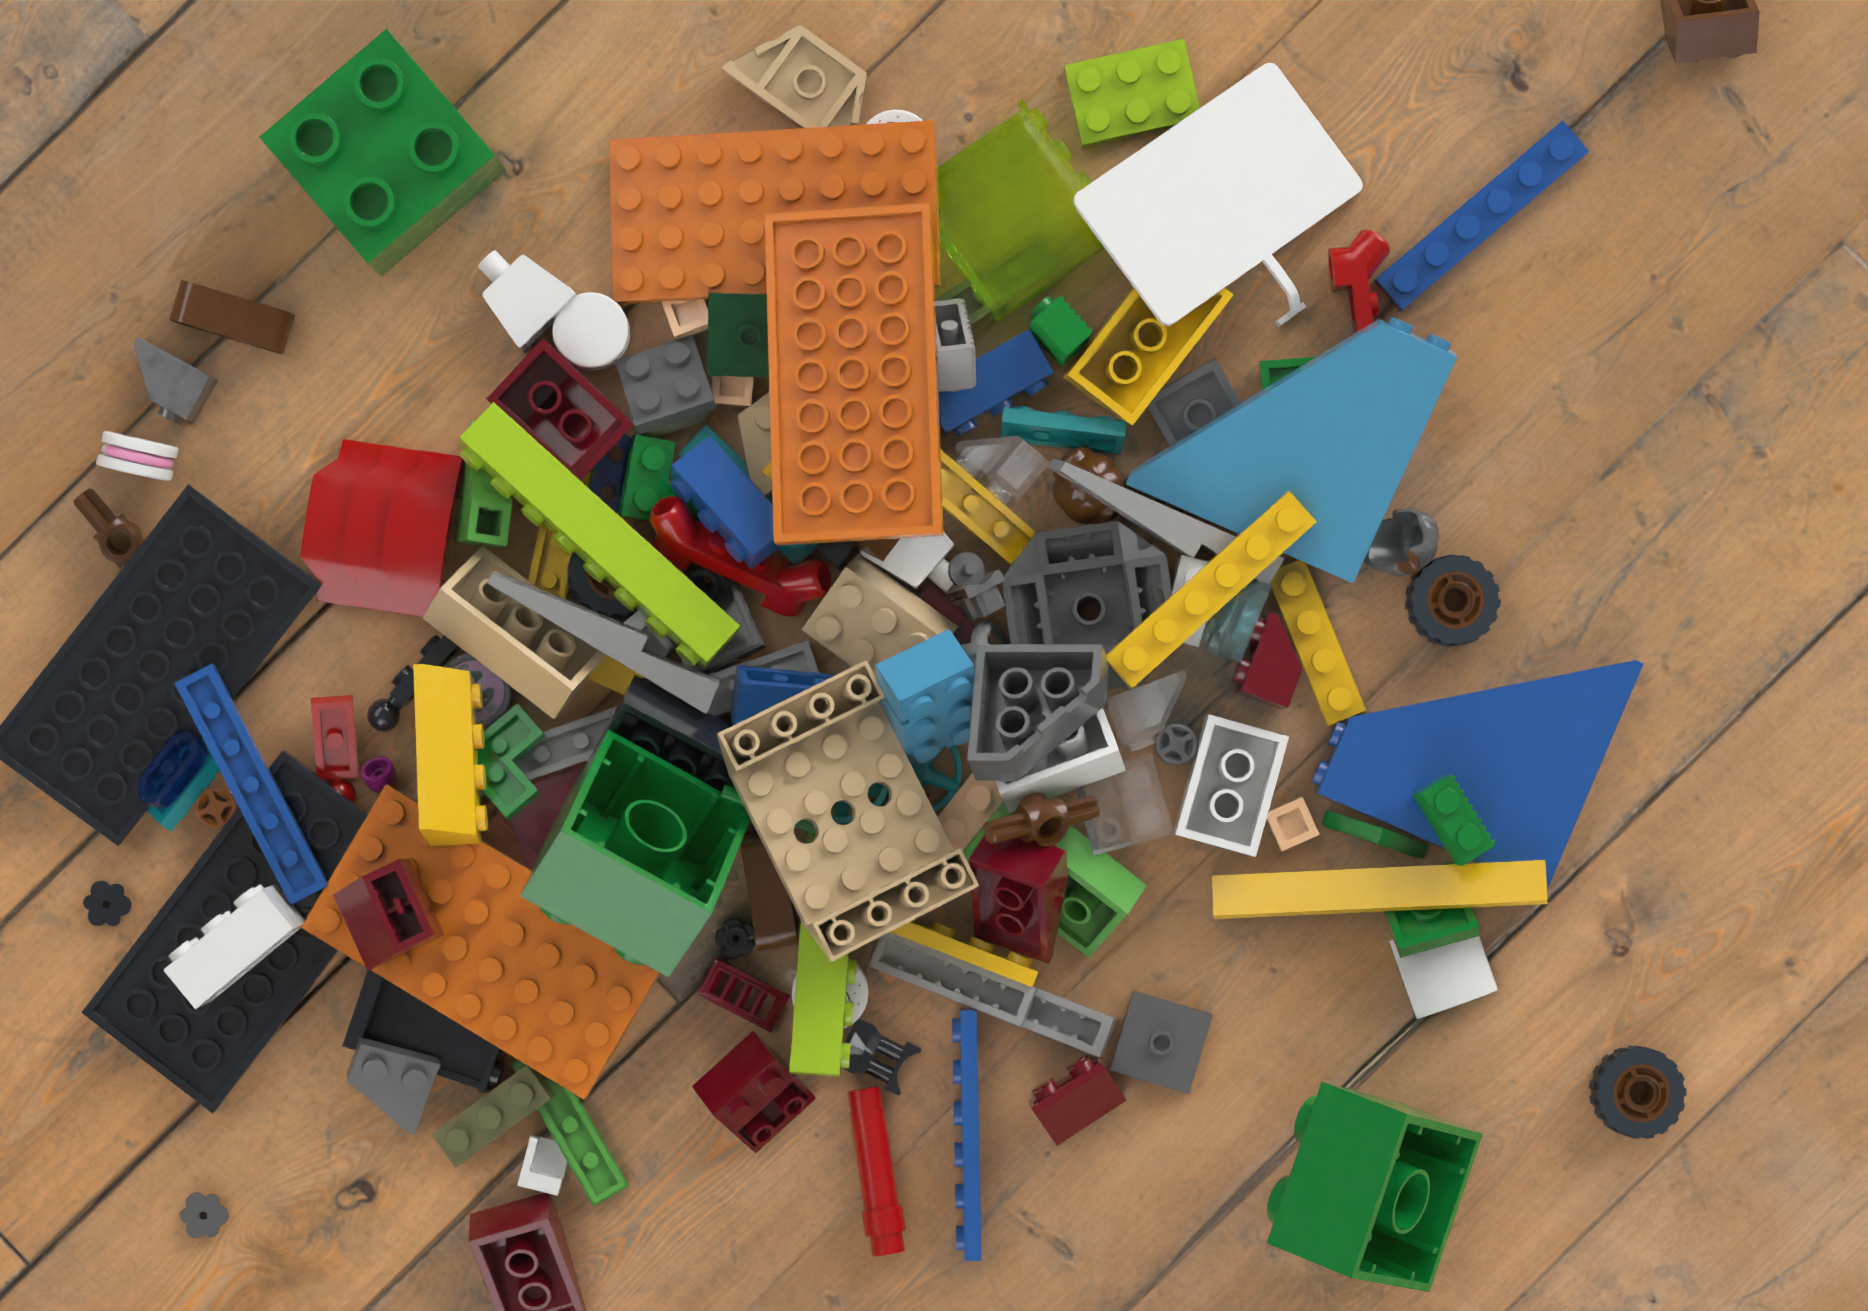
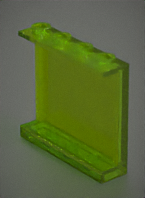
[937,99,1105,323]

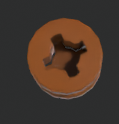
[195,787,239,829]

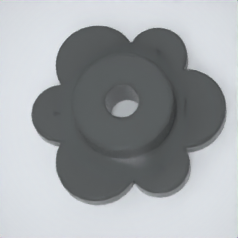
[180,1192,229,1238]

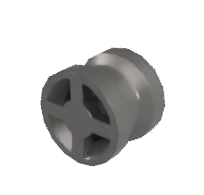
[1154,724,1197,764]

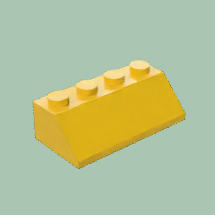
[1063,286,1233,426]
[413,664,488,847]

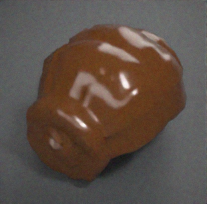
[1052,444,1125,524]

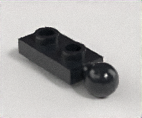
[367,635,461,732]

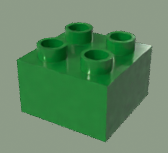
[259,28,506,276]
[520,729,751,977]
[1267,1082,1483,1292]

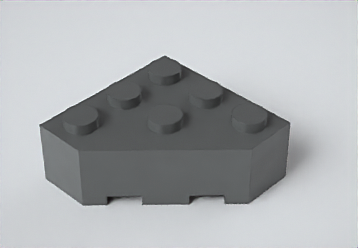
[967,644,1109,781]

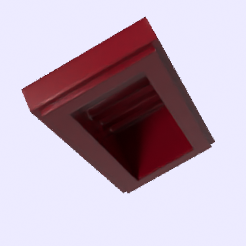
[697,957,791,1032]

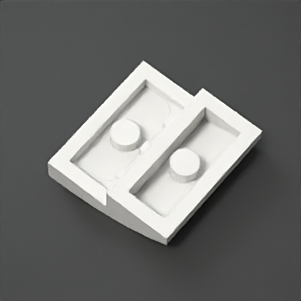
[1389,936,1498,1019]

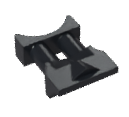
[842,1019,921,1096]

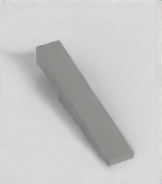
[1048,459,1285,587]
[488,571,720,714]
[869,932,1117,1058]

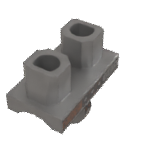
[945,552,1006,621]

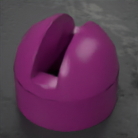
[361,757,396,793]

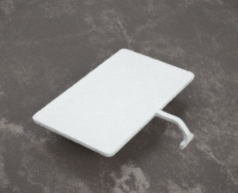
[1073,63,1363,327]

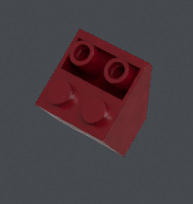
[1231,612,1303,709]
[333,859,444,971]
[692,1031,816,1154]
[1029,1055,1127,1146]

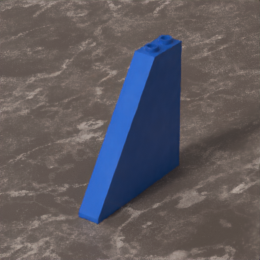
[1311,660,1644,890]

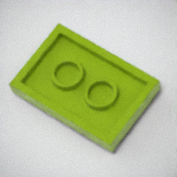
[1064,39,1200,147]

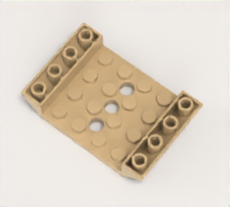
[717,660,979,962]

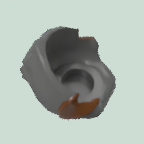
[1365,507,1439,577]

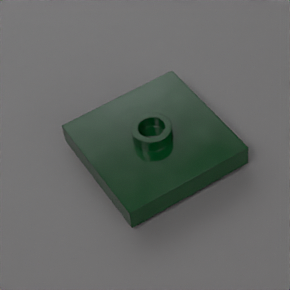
[707,292,769,377]

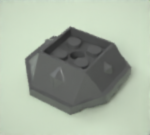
[1001,521,1172,690]

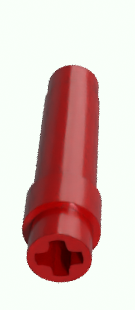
[847,1086,906,1256]

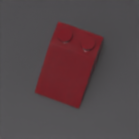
[486,339,634,481]
[969,834,1068,964]
[468,1193,586,1311]

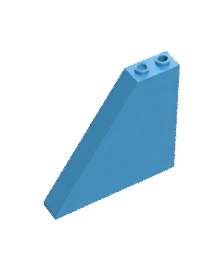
[1126,317,1457,583]

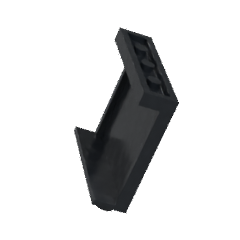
[342,970,505,1094]

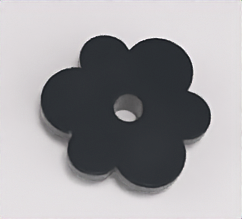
[83,881,132,926]

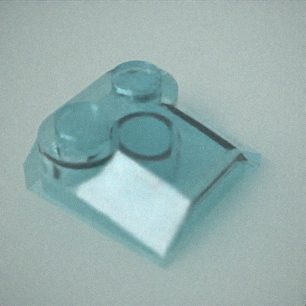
[1200,581,1272,664]

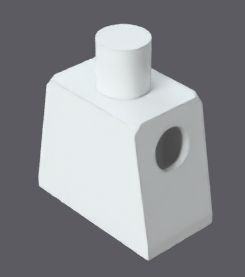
[478,250,577,353]
[860,531,954,593]

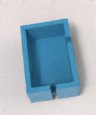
[875,629,975,766]

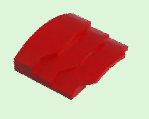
[300,439,465,618]

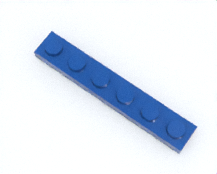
[1374,121,1589,312]
[174,664,328,905]
[952,1008,982,1261]

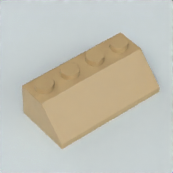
[423,546,607,719]

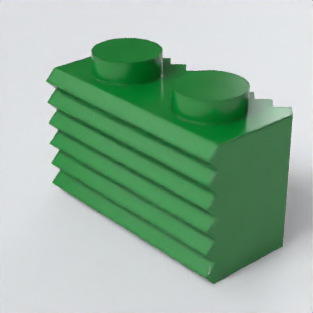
[1029,296,1092,367]
[1412,775,1495,866]

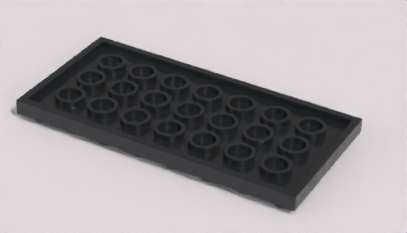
[0,484,322,847]
[81,750,368,1114]

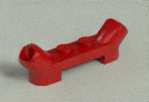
[1328,230,1390,334]
[649,496,831,617]

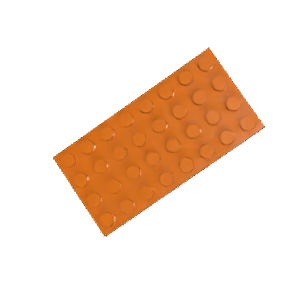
[609,120,941,305]
[764,203,943,545]
[301,784,661,1100]

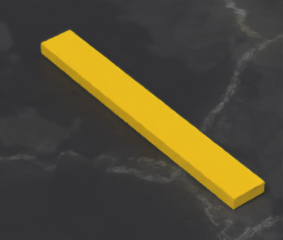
[1212,860,1548,919]

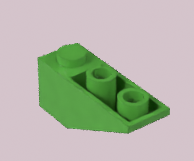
[455,421,512,549]

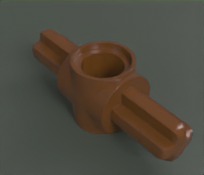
[73,488,144,568]
[983,792,1100,847]

